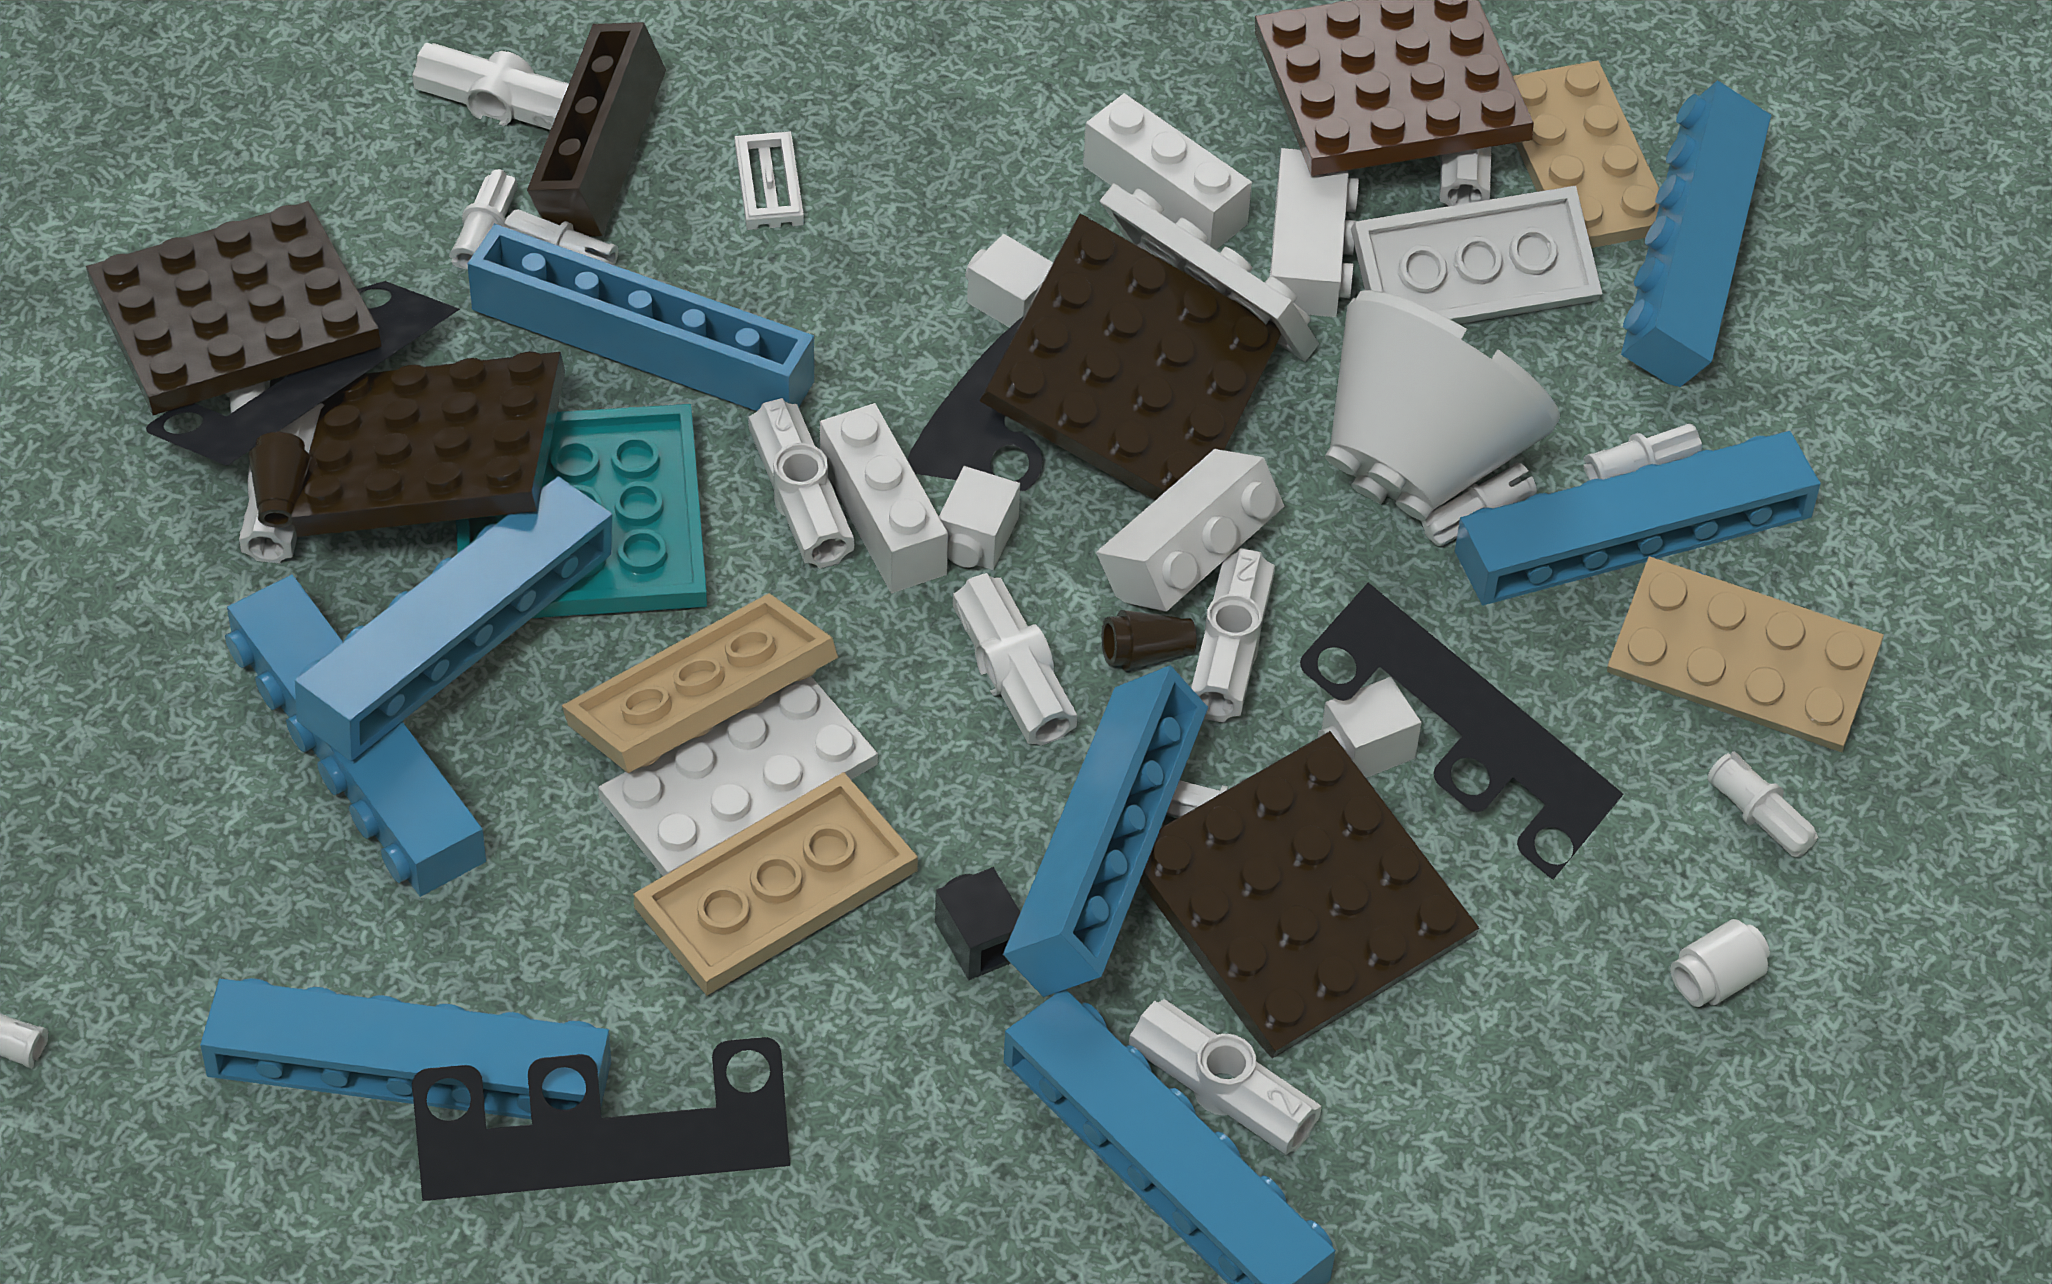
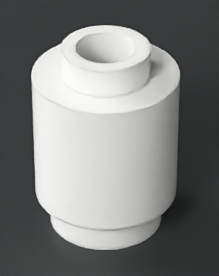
[1670,919,1770,1007]

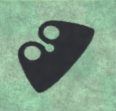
[907,316,1043,491]

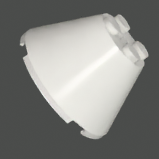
[1325,290,1560,521]

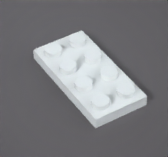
[1100,183,1319,362]
[1351,186,1603,324]
[598,676,878,876]

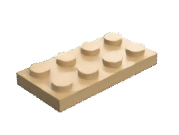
[1513,60,1659,248]
[1607,556,1884,752]
[562,593,838,773]
[633,772,918,996]

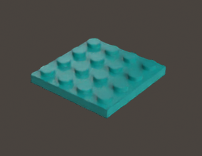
[456,404,707,618]

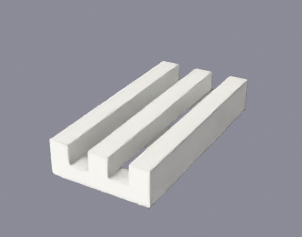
[735,131,804,230]

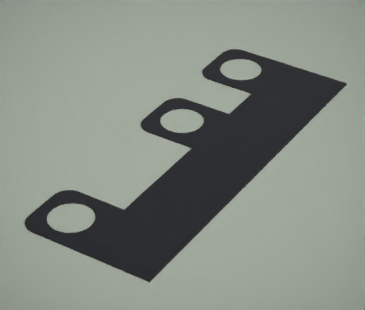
[146,281,460,466]
[1300,582,1624,880]
[412,1037,790,1201]

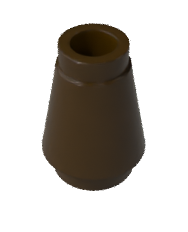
[249,432,310,528]
[1101,610,1197,671]

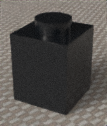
[935,867,1020,980]

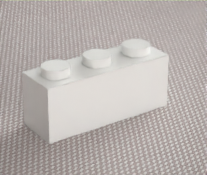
[1083,93,1252,250]
[1270,148,1359,317]
[820,403,948,593]
[1096,449,1285,611]

